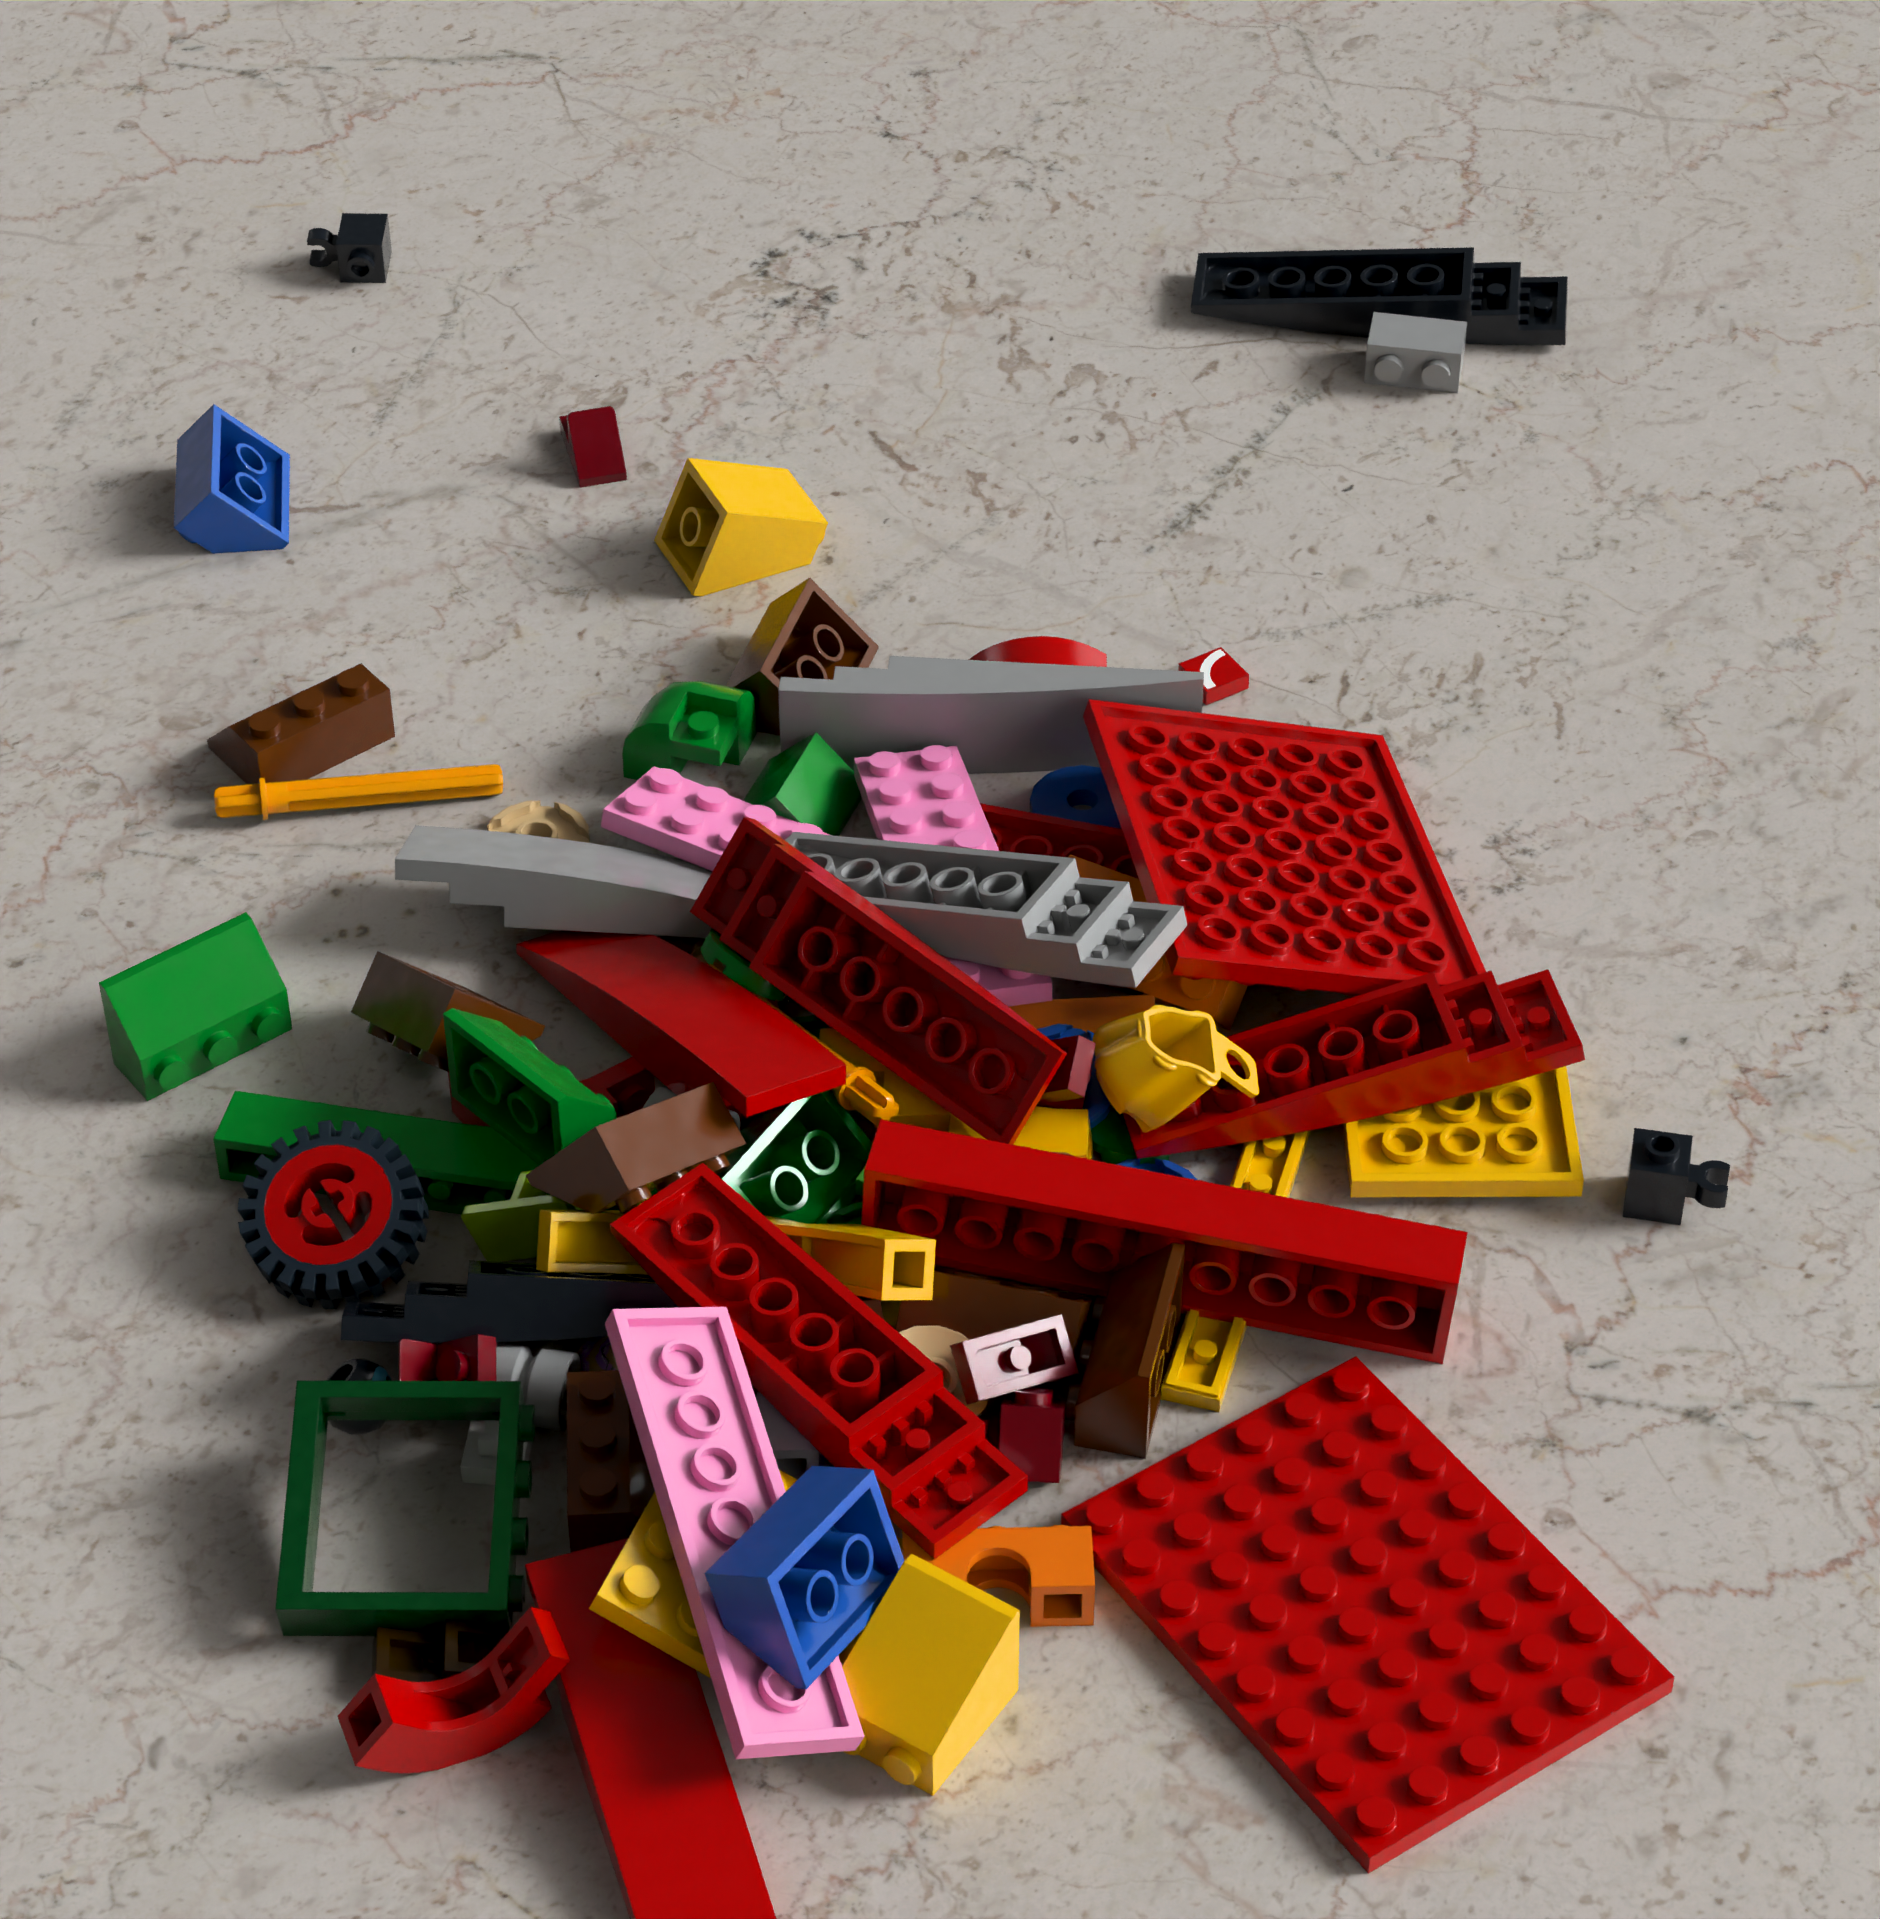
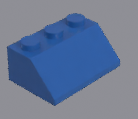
[174,404,290,554]
[705,1466,905,1689]

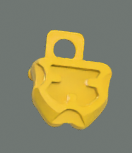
[1093,1005,1259,1133]

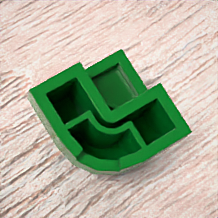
[622,681,757,780]

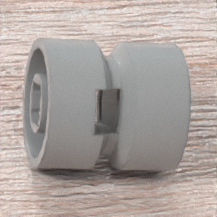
[496,1342,581,1431]

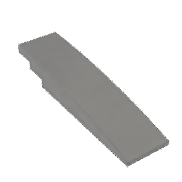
[778,656,1204,774]
[395,825,712,938]
[785,832,1188,988]

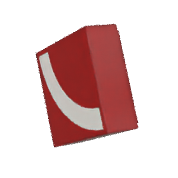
[1178,647,1249,705]

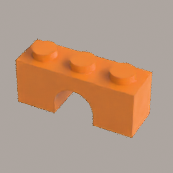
[902,1525,1095,1627]

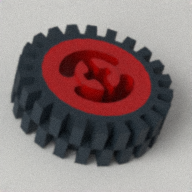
[238,1120,429,1309]

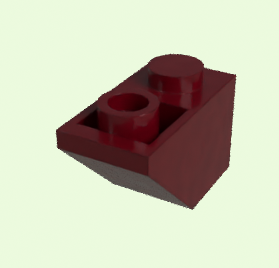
[999,1387,1067,1483]

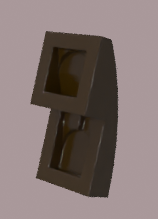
[371,1619,509,1682]

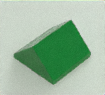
[743,732,862,836]

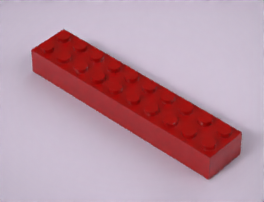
[861,1119,1468,1364]

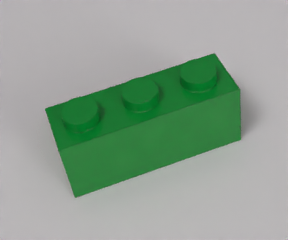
[99,912,292,1101]
[443,1008,617,1165]
[717,1090,873,1224]

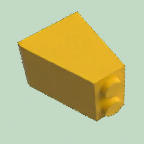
[654,458,828,596]
[842,1553,1020,1796]

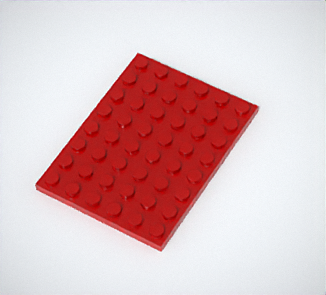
[1083,699,1486,996]
[1061,1356,1674,1874]

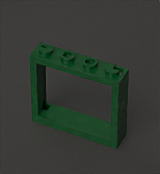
[275,1381,535,1636]

